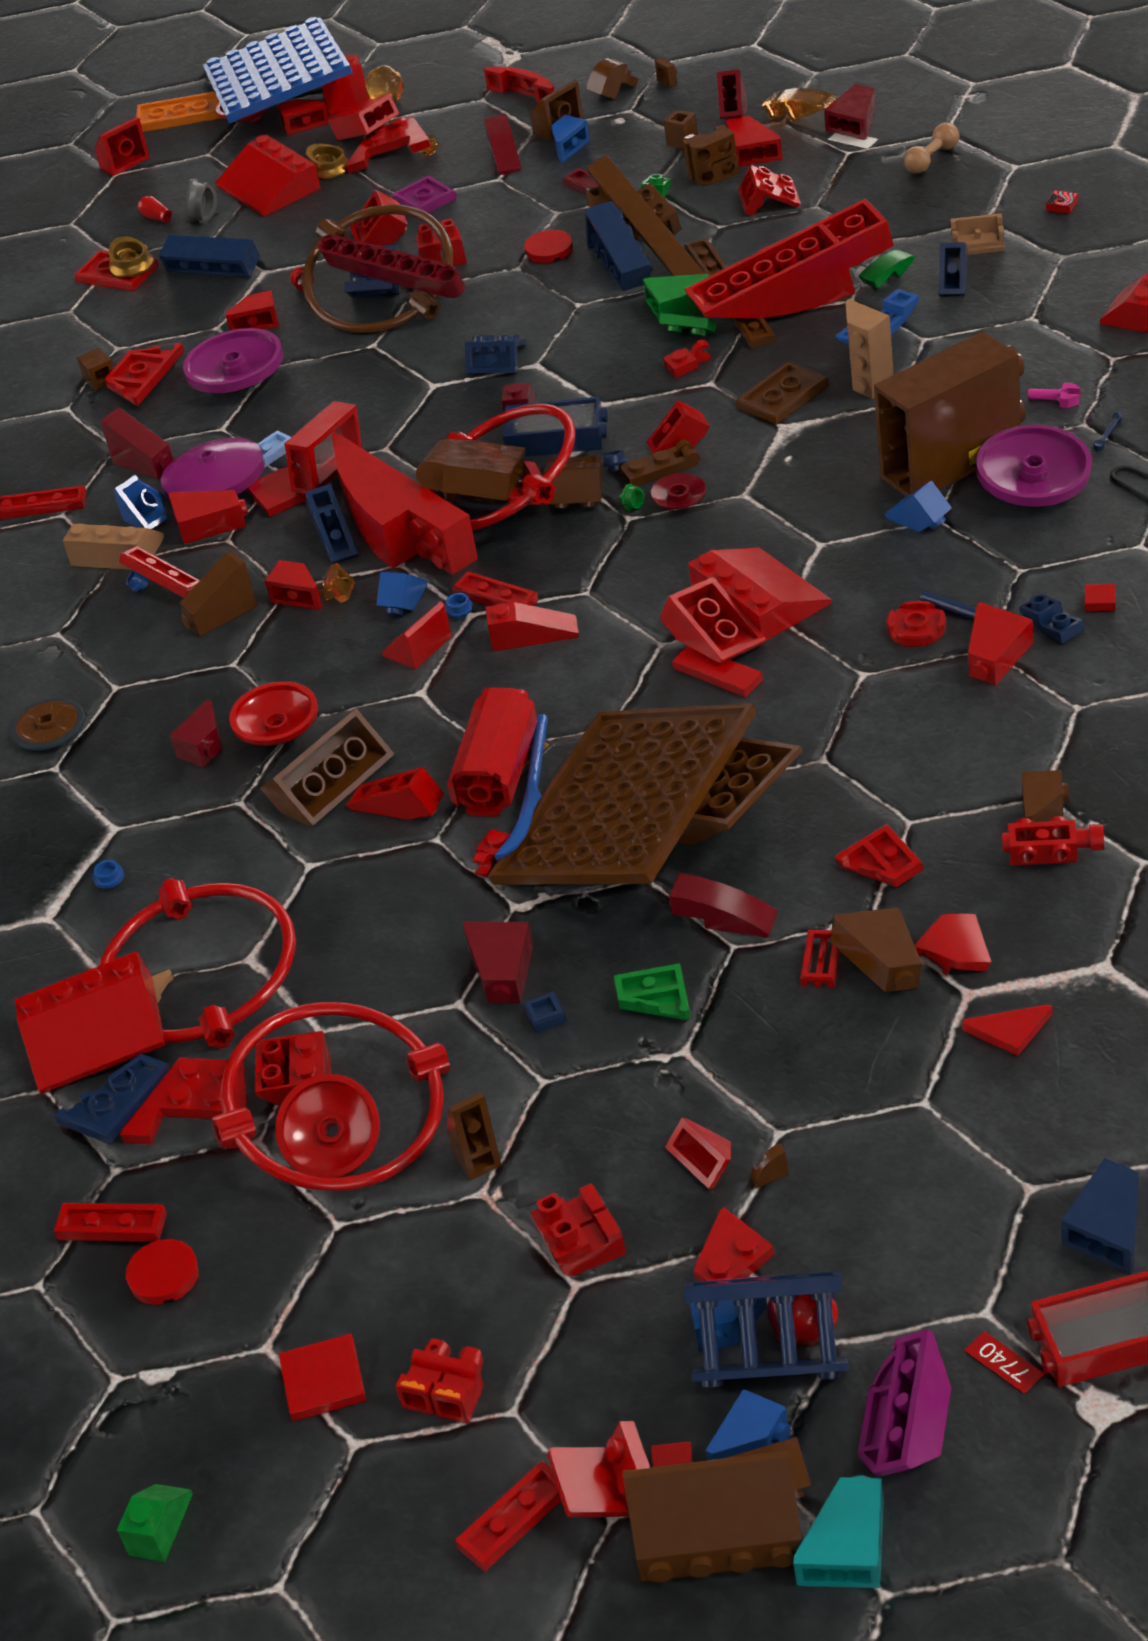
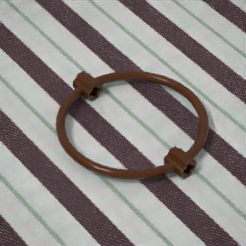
[302,204,453,334]

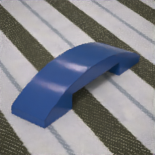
[835,289,919,345]

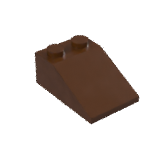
[543,455,603,508]

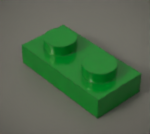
[659,313,717,336]

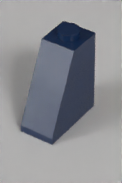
[1061,1158,1139,1274]

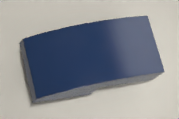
[1019,594,1085,643]

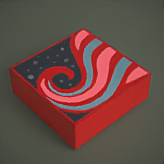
[1046,190,1078,214]

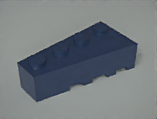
[585,201,653,291]

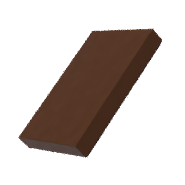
[736,362,829,425]

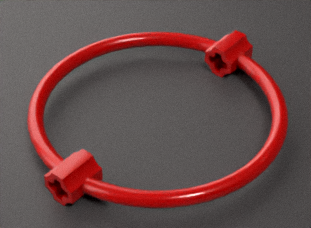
[428,404,576,531]
[99,878,296,1049]
[212,1002,450,1191]

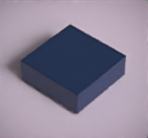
[523,992,567,1033]

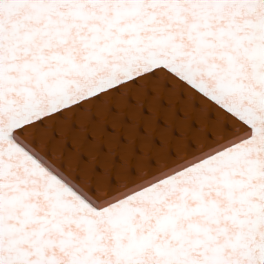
[488,703,757,885]

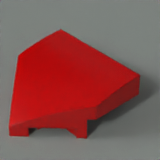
[915,914,991,976]

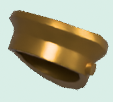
[306,143,349,181]
[109,236,154,278]

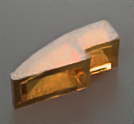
[762,88,837,122]

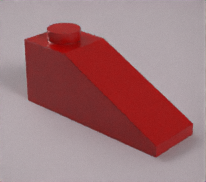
[486,602,579,652]
[346,767,444,820]

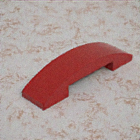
[484,67,554,104]

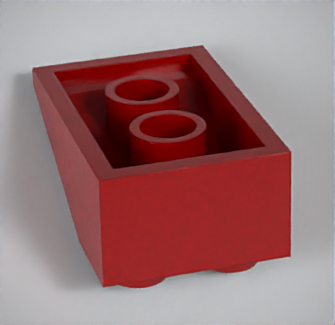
[320,54,371,117]
[659,577,767,664]

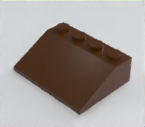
[677,737,803,846]
[623,1450,802,1583]

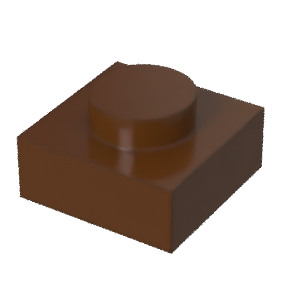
[655,57,677,88]

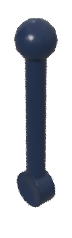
[1093,411,1124,451]

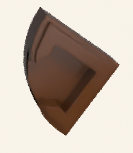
[750,1143,789,1189]

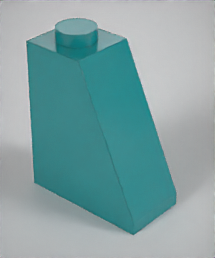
[793,1475,884,1588]

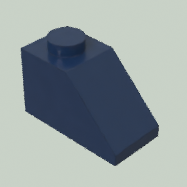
[939,242,968,295]

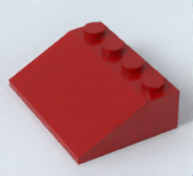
[215,135,321,217]
[688,548,832,641]
[14,951,166,1094]

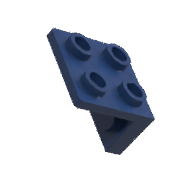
[344,245,399,297]
[465,334,526,373]

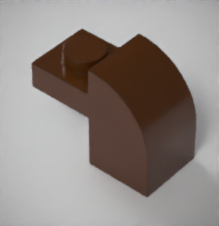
[586,58,639,100]

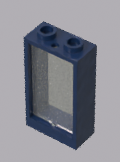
[503,396,608,457]

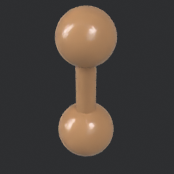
[903,122,959,174]

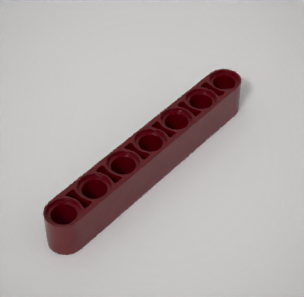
[318,234,465,298]

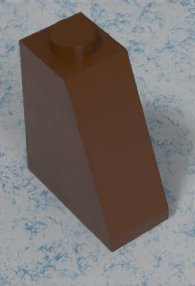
[180,550,257,636]
[830,908,922,992]

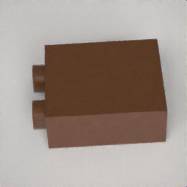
[874,331,1026,496]

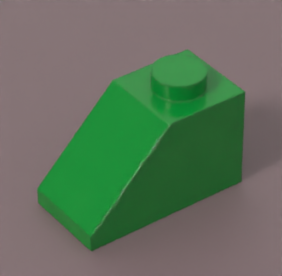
[117,1484,193,1562]

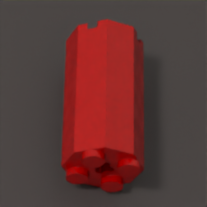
[447,688,538,817]

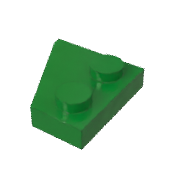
[614,963,691,1020]

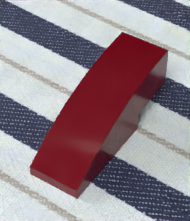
[484,114,521,176]
[669,873,778,938]

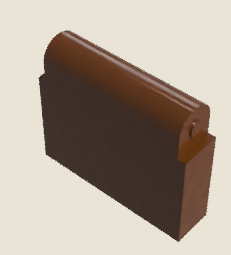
[416,439,525,501]

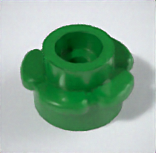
[619,484,644,512]

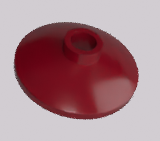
[651,473,706,509]

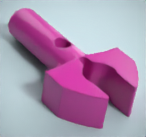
[1027,383,1081,408]

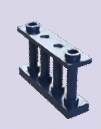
[684,1271,849,1387]

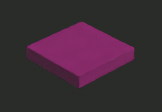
[392,175,457,213]

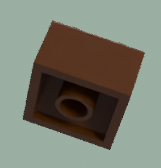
[530,80,584,141]

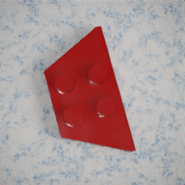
[105,343,184,406]

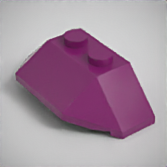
[857,1328,951,1477]

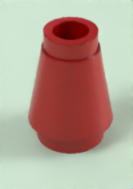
[138,196,172,223]

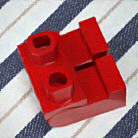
[530,1183,626,1276]

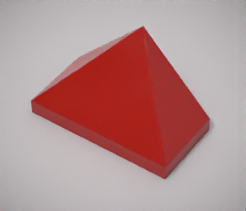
[665,1118,731,1189]

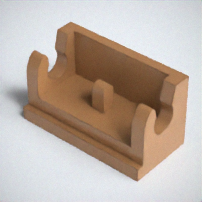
[951,213,1005,255]

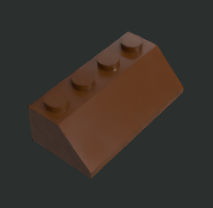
[260,708,395,827]

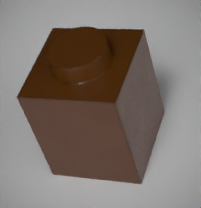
[664,110,698,150]
[76,348,113,390]

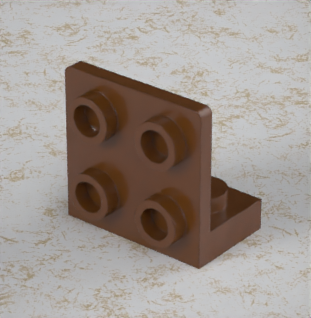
[616,183,682,240]

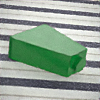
[643,274,709,319]

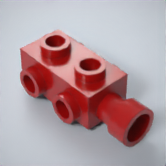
[1002,816,1104,866]

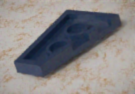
[54,1054,170,1144]

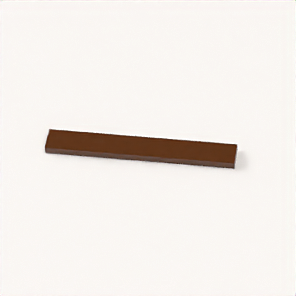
[586,155,705,276]
[684,238,776,349]

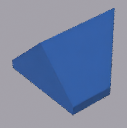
[113,475,168,529]

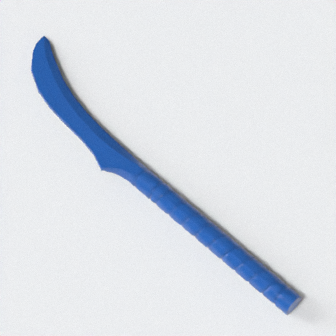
[494,714,548,860]

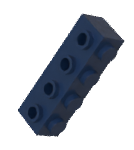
[159,235,260,277]

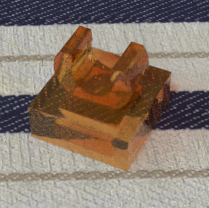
[319,563,355,603]

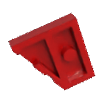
[834,824,924,887]

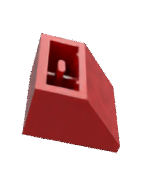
[255,1031,331,1106]

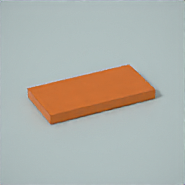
[136,92,222,132]

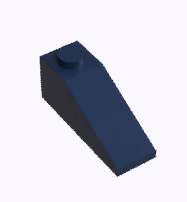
[305,484,358,564]

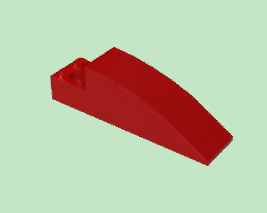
[684,199,894,319]
[331,432,478,575]

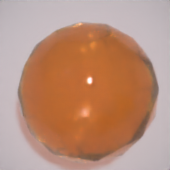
[365,65,404,103]

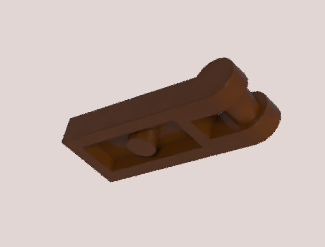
[620,439,700,487]

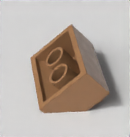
[845,299,894,399]
[62,524,164,570]

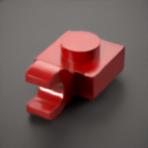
[663,339,711,378]
[473,829,511,877]

